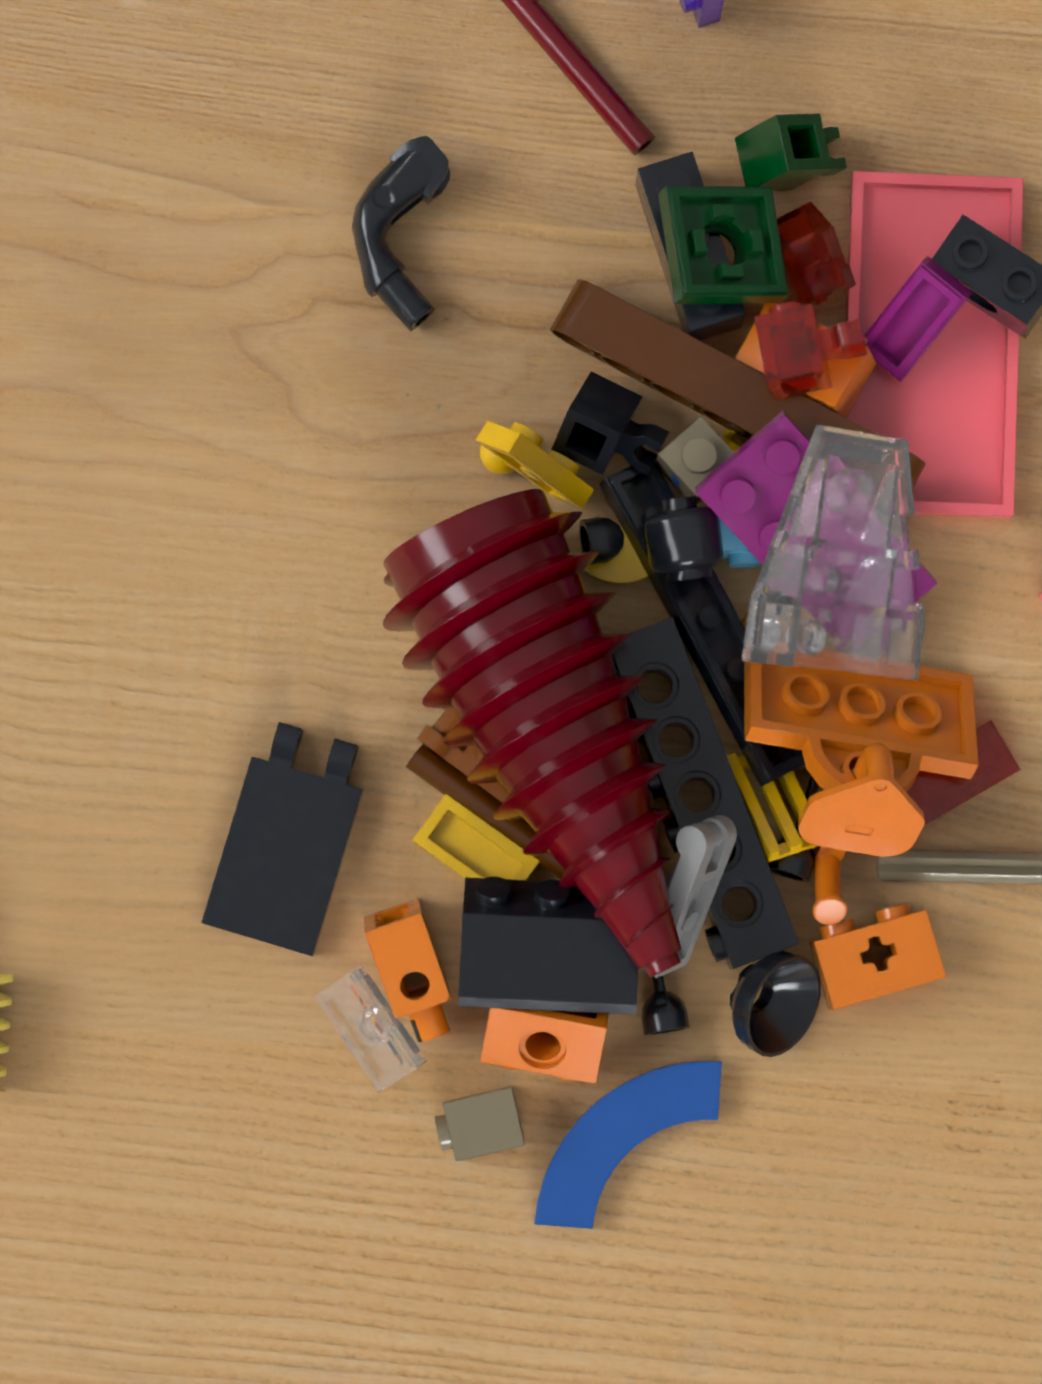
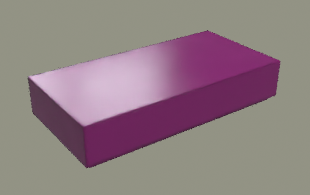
[864,256,972,382]

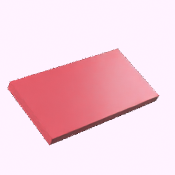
[846,171,1024,519]

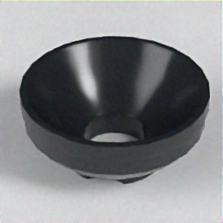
[730,951,821,1057]

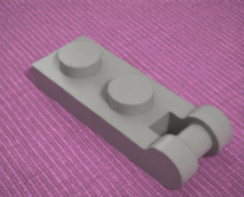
[641,815,737,978]

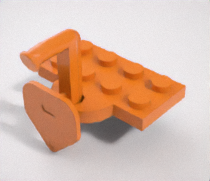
[744,636,978,925]

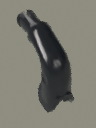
[352,136,450,331]

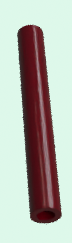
[501,0,655,156]

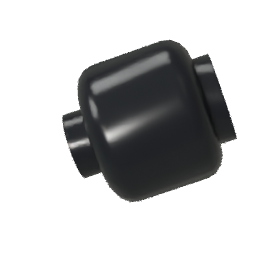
[644,496,724,582]

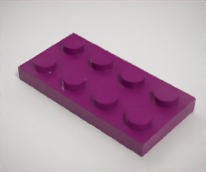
[695,410,938,654]

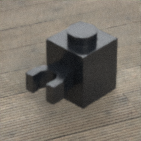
[551,371,669,475]

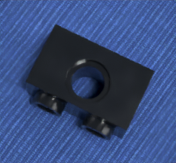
[932,215,1042,339]

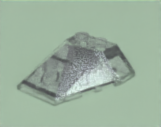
[742,425,925,680]

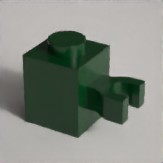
[735,113,847,191]

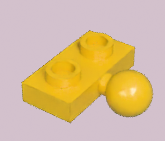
[476,420,594,509]

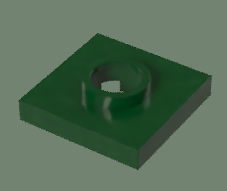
[658,186,789,304]

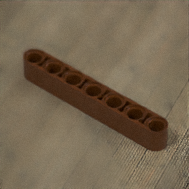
[550,279,926,516]

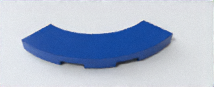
[534,1061,722,1229]

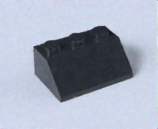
[458,877,638,1015]

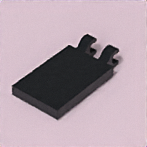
[201,722,364,956]

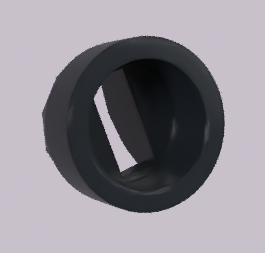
[579,517,624,565]

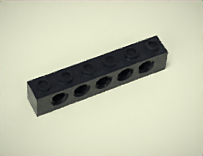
[612,617,799,969]

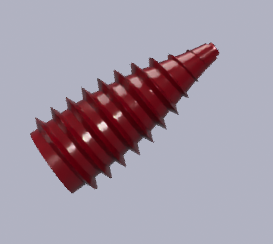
[383,489,682,977]

